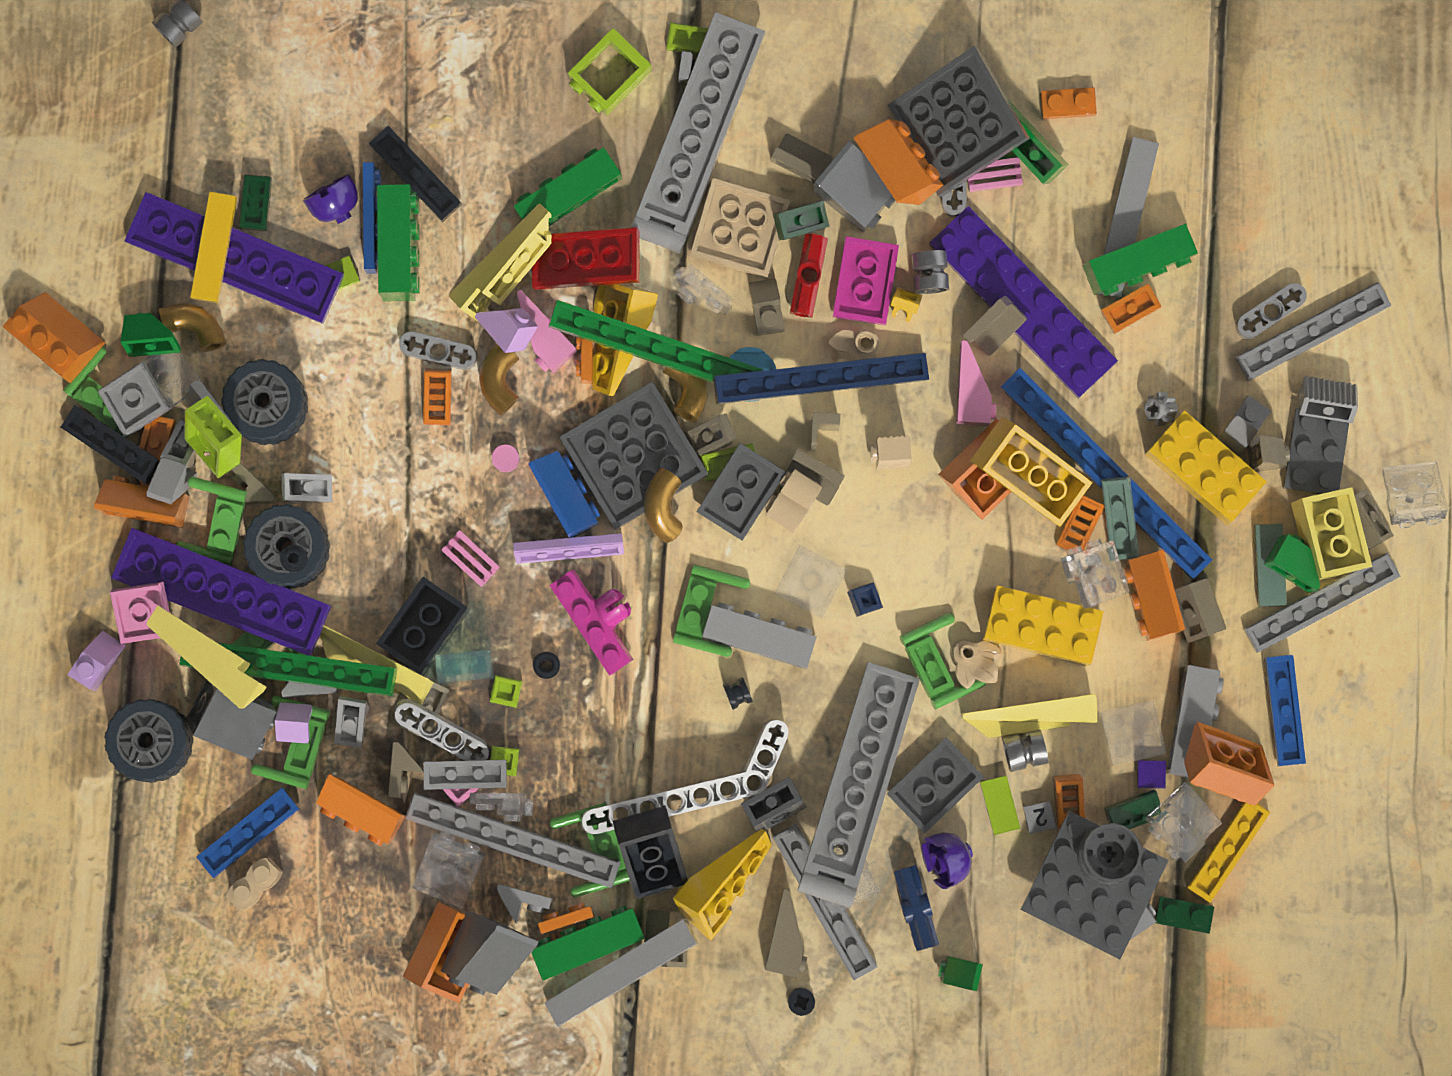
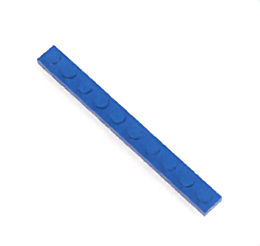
[1000,368,1212,580]

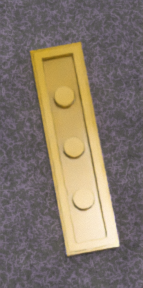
[190,192,237,303]
[1186,802,1271,903]

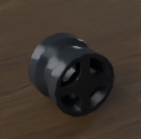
[723,677,753,710]
[787,988,815,1016]

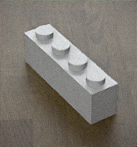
[702,602,817,669]
[1167,665,1224,778]

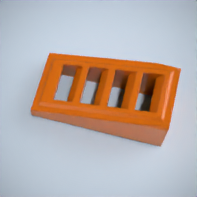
[423,368,452,425]
[1056,496,1105,557]
[1053,774,1085,831]

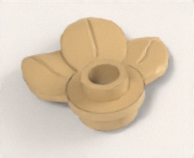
[828,329,879,363]
[952,640,1002,689]

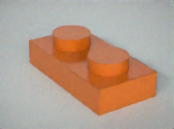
[1040,87,1097,119]
[1100,284,1162,334]
[576,337,594,384]
[140,416,176,460]
[538,903,594,934]

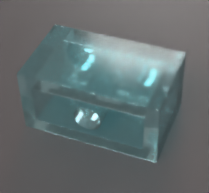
[435,650,495,685]

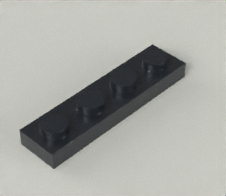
[369,125,462,223]
[60,405,160,485]

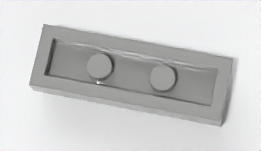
[423,760,507,790]

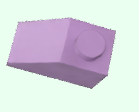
[475,308,538,353]
[67,631,126,691]

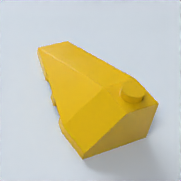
[592,284,658,396]
[673,829,772,940]

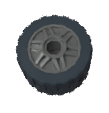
[221,359,308,445]
[243,504,330,589]
[104,699,193,783]

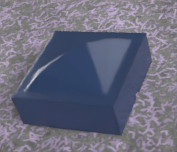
[847,582,883,617]

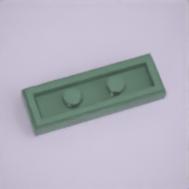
[1102,476,1140,560]
[1254,524,1287,607]

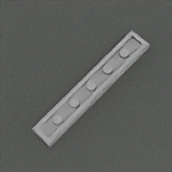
[1099,137,1159,299]
[1235,282,1392,381]
[1243,553,1401,653]
[772,824,877,980]
[544,919,699,1027]

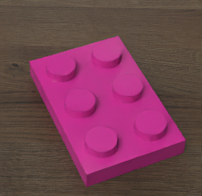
[833,236,899,326]

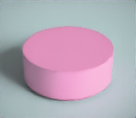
[492,445,520,473]

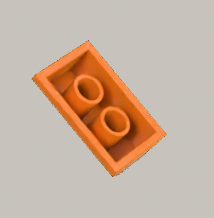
[854,119,943,205]
[2,292,106,384]
[938,418,1011,520]
[94,476,189,528]
[1123,550,1185,641]
[1184,722,1275,806]
[316,774,406,846]
[402,902,469,1003]

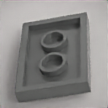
[1283,408,1349,495]
[696,443,786,541]
[887,737,984,834]

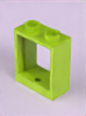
[568,28,652,115]
[184,395,242,478]

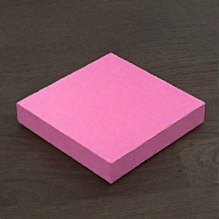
[110,582,170,644]

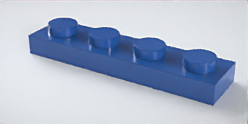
[363,162,381,274]
[1265,655,1306,767]
[196,788,300,878]

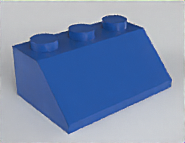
[528,451,600,538]

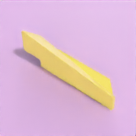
[449,204,551,321]
[147,605,266,709]
[320,625,434,705]
[961,694,1098,738]

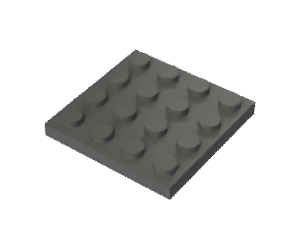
[888,46,1030,197]
[559,382,708,531]
[1020,811,1169,960]

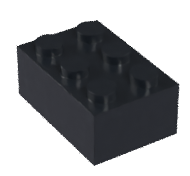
[376,577,470,676]
[612,805,688,899]

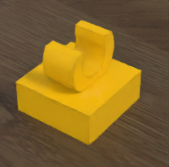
[891,287,923,322]

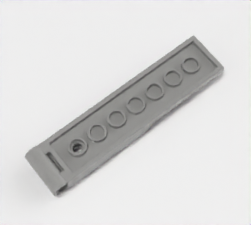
[631,12,765,254]
[797,662,920,908]

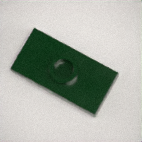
[239,174,272,231]
[1104,789,1164,830]

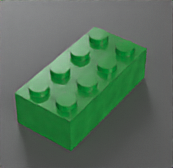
[377,184,421,302]

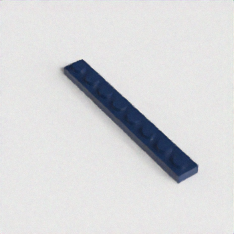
[713,353,929,404]

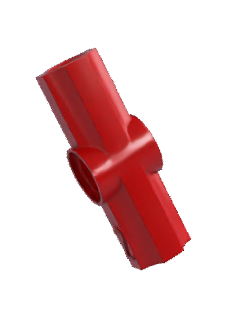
[790,234,828,318]

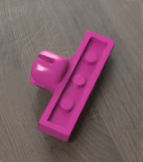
[549,570,634,676]

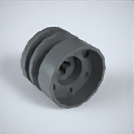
[1076,823,1142,885]

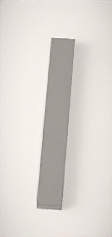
[405,793,621,888]

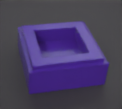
[1137,760,1166,789]

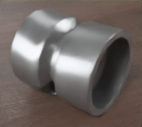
[151,0,203,48]
[911,250,950,294]
[1003,729,1049,772]

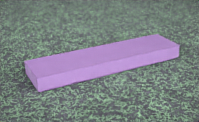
[513,533,624,564]

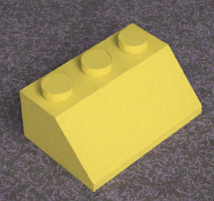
[1291,487,1372,580]

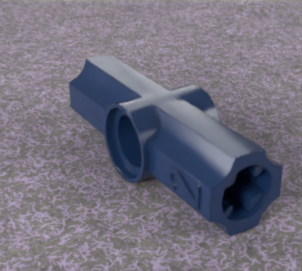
[893,865,939,951]

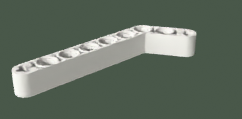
[580,720,789,834]

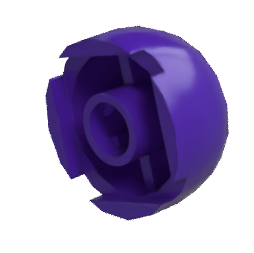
[303,174,358,224]
[921,832,973,889]

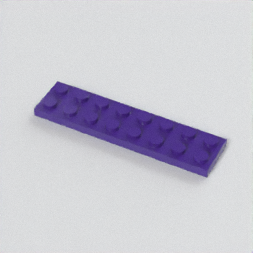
[124,192,344,324]
[929,206,1118,399]
[111,528,331,656]

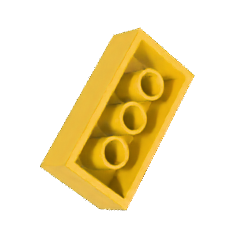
[1145,410,1267,525]
[970,417,1092,527]
[982,585,1104,666]

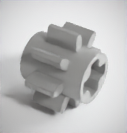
[1144,392,1178,426]

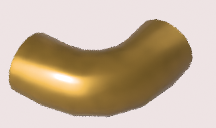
[159,303,226,352]
[479,344,519,416]
[663,367,708,423]
[644,468,683,543]

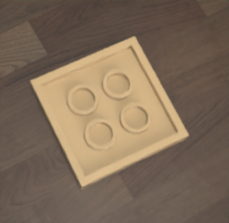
[690,178,790,279]

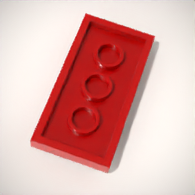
[532,227,640,290]

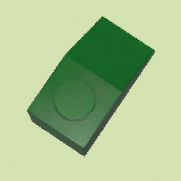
[120,313,181,357]
[1264,534,1320,593]
[938,956,983,992]

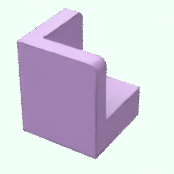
[275,702,312,743]

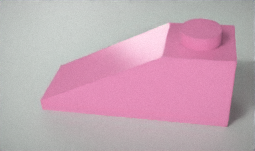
[517,289,577,374]
[956,341,996,426]

